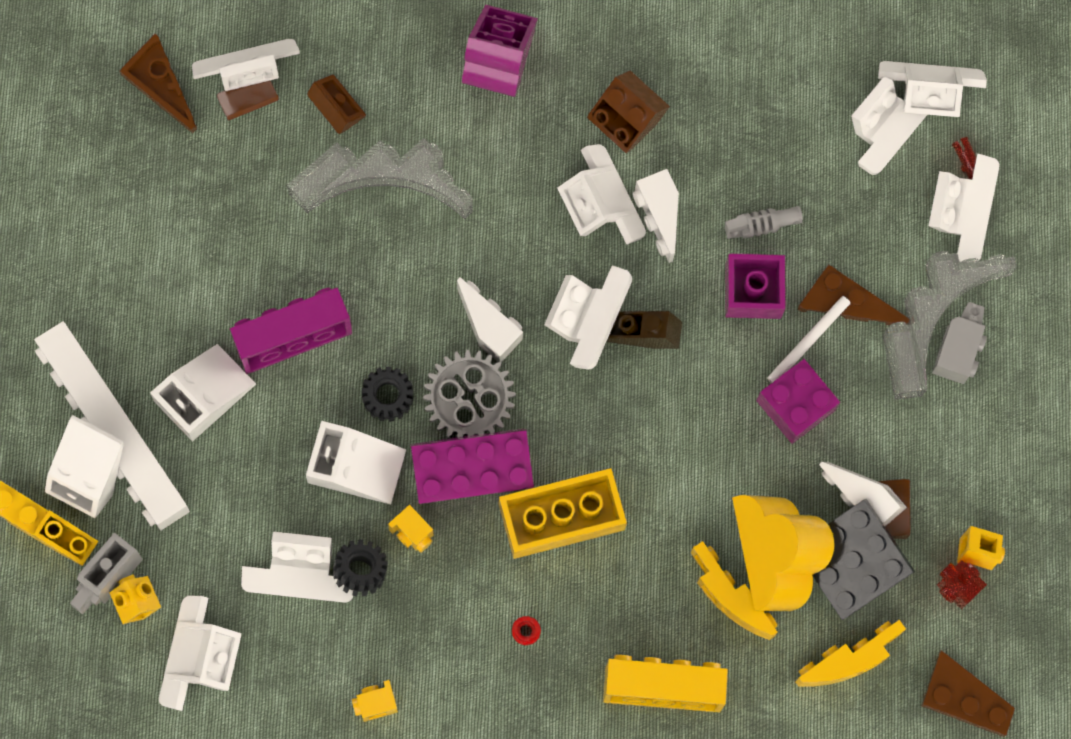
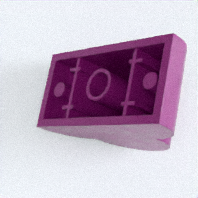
[462,4,538,97]

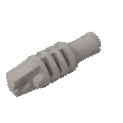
[725,206,803,239]

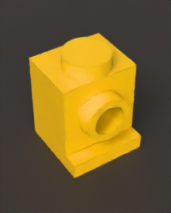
[388,505,434,553]
[957,526,1005,570]
[351,680,398,722]

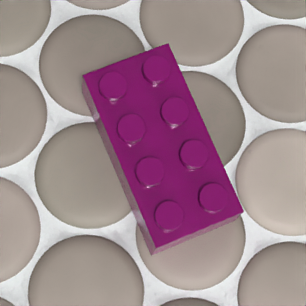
[229,287,352,374]
[410,429,534,504]

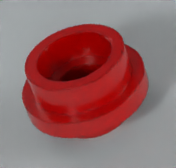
[512,616,541,646]

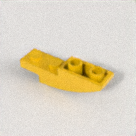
[0,480,99,566]
[691,541,778,640]
[796,620,906,687]

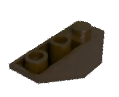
[606,311,682,349]

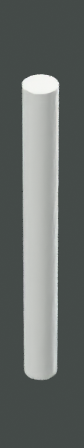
[767,296,850,383]

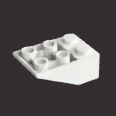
[150,344,256,442]
[45,415,124,518]
[306,421,406,505]

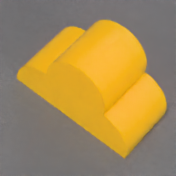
[732,495,834,611]

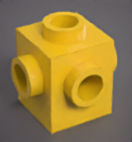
[109,575,161,624]

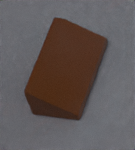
[307,74,366,134]
[217,80,279,120]
[878,479,910,539]

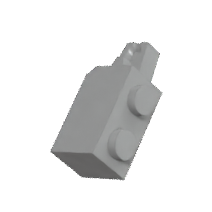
[932,302,987,384]
[70,533,143,615]

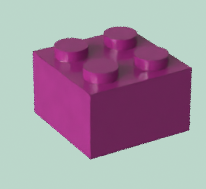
[725,254,785,319]
[756,359,840,444]

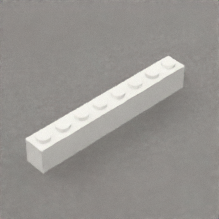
[34,321,190,531]

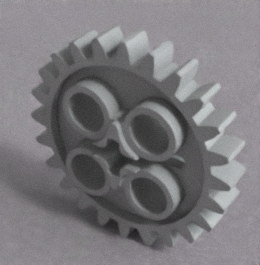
[423,350,516,438]

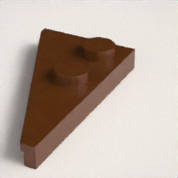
[119,34,197,134]
[798,264,910,326]

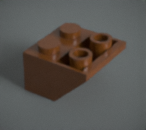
[587,70,670,154]

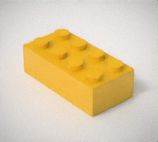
[499,468,627,559]
[603,655,728,713]

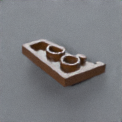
[921,650,1015,737]

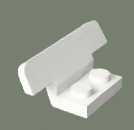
[192,39,300,91]
[878,61,987,117]
[851,76,928,175]
[558,144,646,245]
[929,154,999,264]
[544,266,632,370]
[241,532,353,603]
[159,596,241,711]

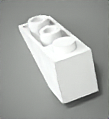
[633,169,679,263]
[457,278,523,362]
[819,462,907,526]

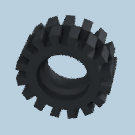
[361,367,413,422]
[333,539,388,597]

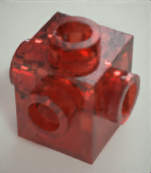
[937,560,987,610]

